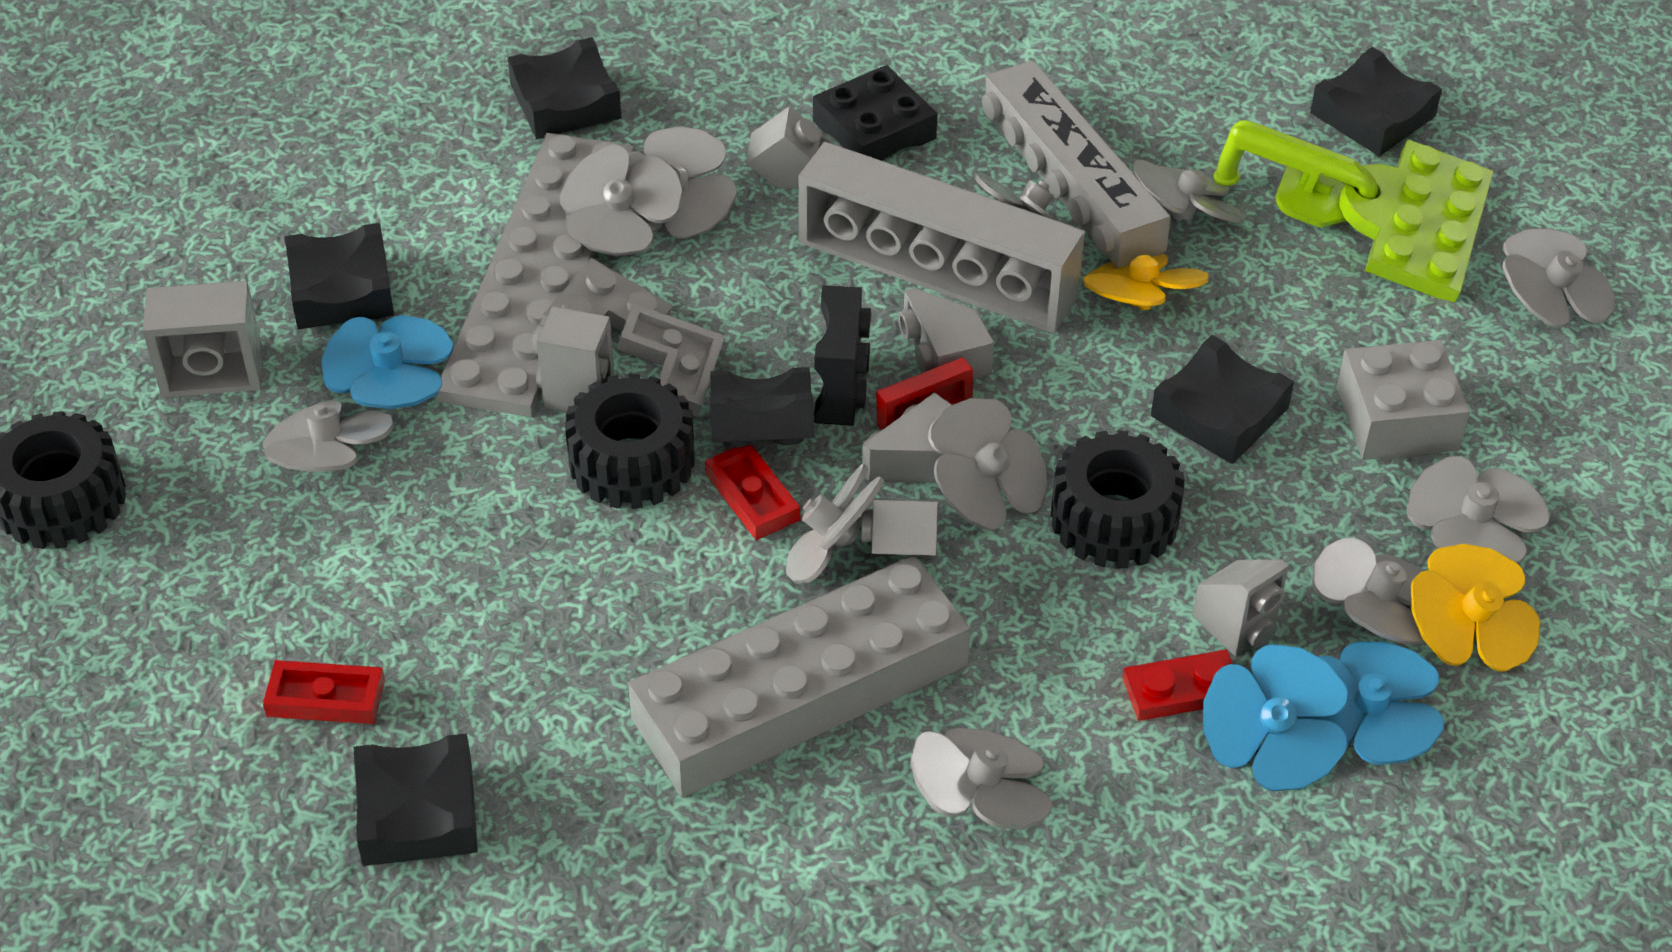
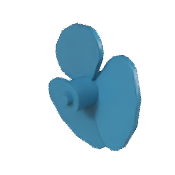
[321,315,453,409]
[1300,641,1444,765]
[1203,644,1348,791]

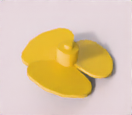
[1083,253,1209,310]
[1411,544,1540,672]

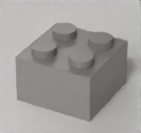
[143,281,263,398]
[1336,340,1470,460]

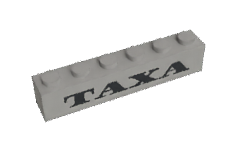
[982,60,1170,269]

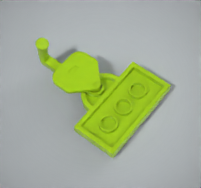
[1213,120,1494,302]

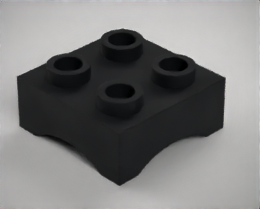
[507,37,622,139]
[1310,47,1442,157]
[813,65,938,161]
[285,223,394,329]
[814,285,871,426]
[1151,335,1294,464]
[710,367,814,447]
[353,733,478,866]

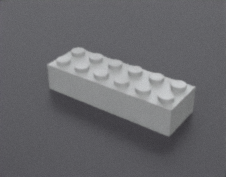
[798,141,1085,334]
[628,555,971,798]

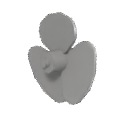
[626,126,737,239]
[560,145,683,256]
[1132,160,1245,223]
[974,172,1065,224]
[1503,228,1616,328]
[928,398,1048,531]
[262,400,394,472]
[1406,456,1550,564]
[786,463,884,584]
[1312,537,1426,645]
[910,728,1052,830]

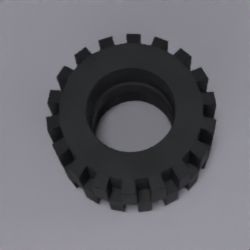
[565,374,695,509]
[0,411,126,549]
[1050,430,1185,568]

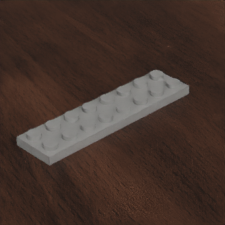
[436,133,634,417]

